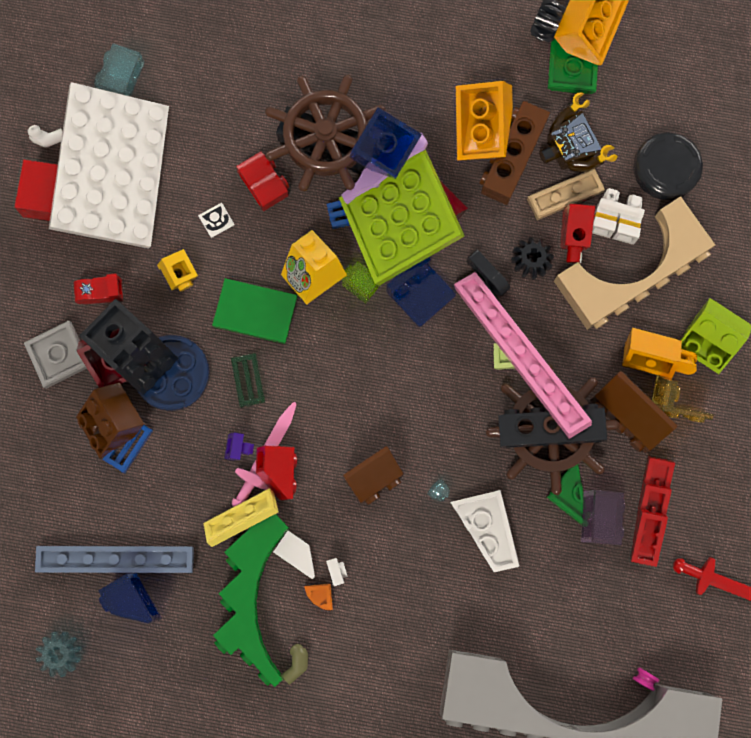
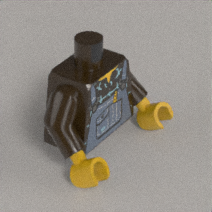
[539,93,617,173]

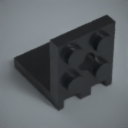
[79,299,179,395]

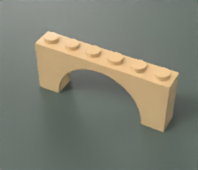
[554,197,715,330]

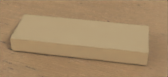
[527,169,605,221]

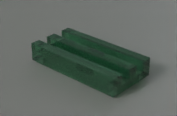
[231,353,265,408]

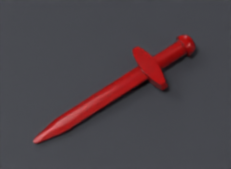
[673,557,751,601]

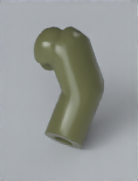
[282,644,308,685]

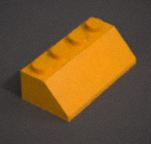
[554,0,629,65]

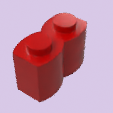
[236,151,290,212]

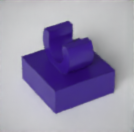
[224,433,254,461]

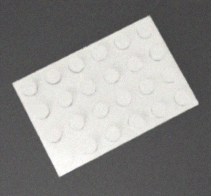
[49,82,169,249]

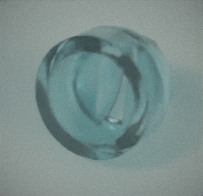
[427,479,450,502]

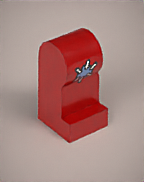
[73,273,124,304]

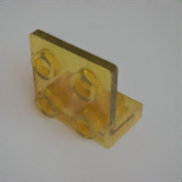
[652,376,714,423]

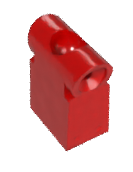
[15,159,58,221]

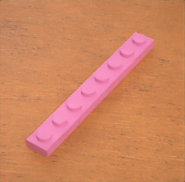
[454,272,592,439]

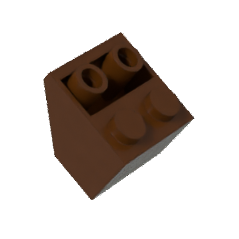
[76,383,144,458]

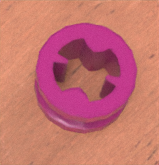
[632,667,660,692]

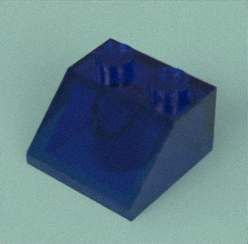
[349,107,422,179]
[98,574,162,623]

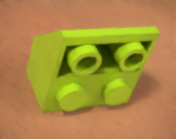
[680,298,751,374]

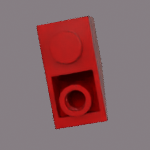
[256,445,297,500]

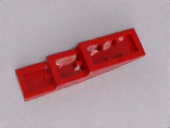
[631,456,675,567]

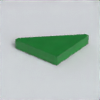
[546,464,588,527]

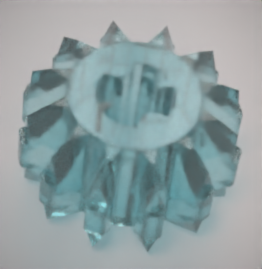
[35,632,82,677]

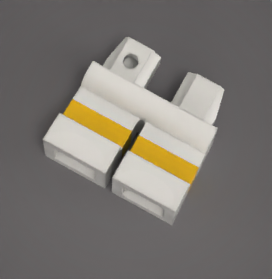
[592,188,645,245]

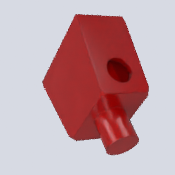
[560,204,595,264]

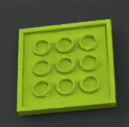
[339,149,465,286]

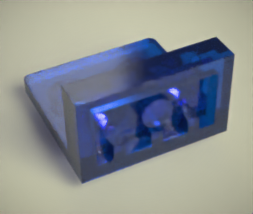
[386,257,456,327]

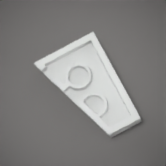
[450,490,520,572]

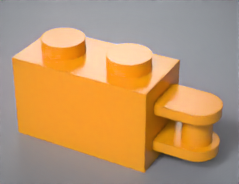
[622,328,697,379]

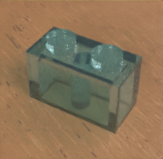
[94,43,145,97]

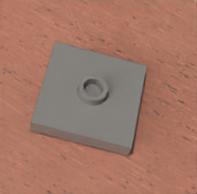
[24,321,87,389]

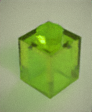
[342,261,381,304]

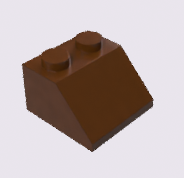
[343,446,404,505]

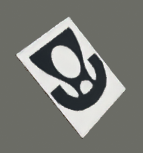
[198,203,235,238]

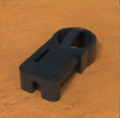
[467,250,510,297]

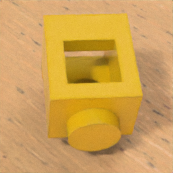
[157,249,198,292]

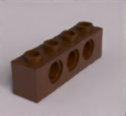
[479,101,550,205]

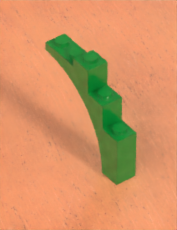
[213,514,290,687]

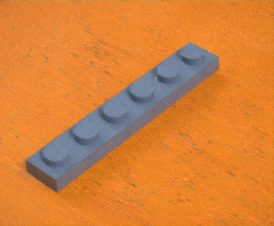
[35,546,194,573]

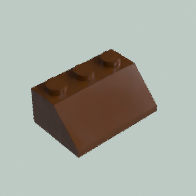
[590,371,678,453]

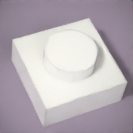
[326,558,348,586]

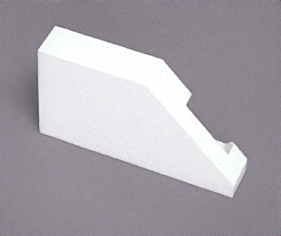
[273,531,315,579]

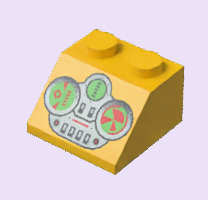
[281,230,347,305]

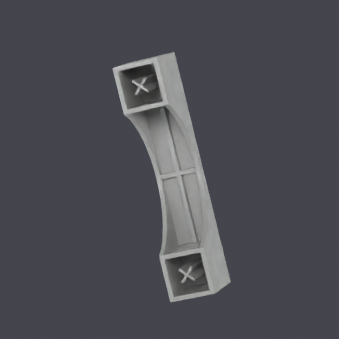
[439,649,722,738]

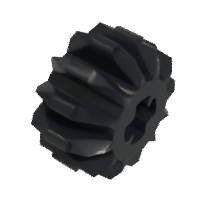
[530,0,565,43]
[511,237,554,280]

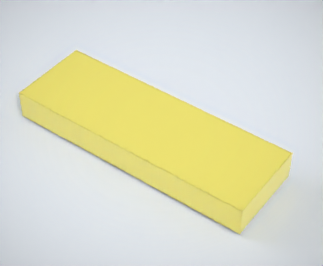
[203,488,278,547]

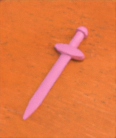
[232,402,296,507]

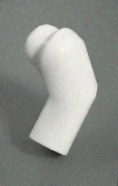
[28,125,63,147]

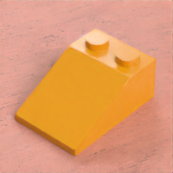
[456,81,513,161]

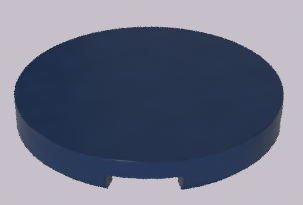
[137,335,210,411]

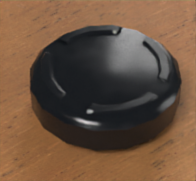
[633,132,703,201]

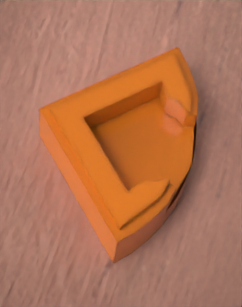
[305,584,333,610]

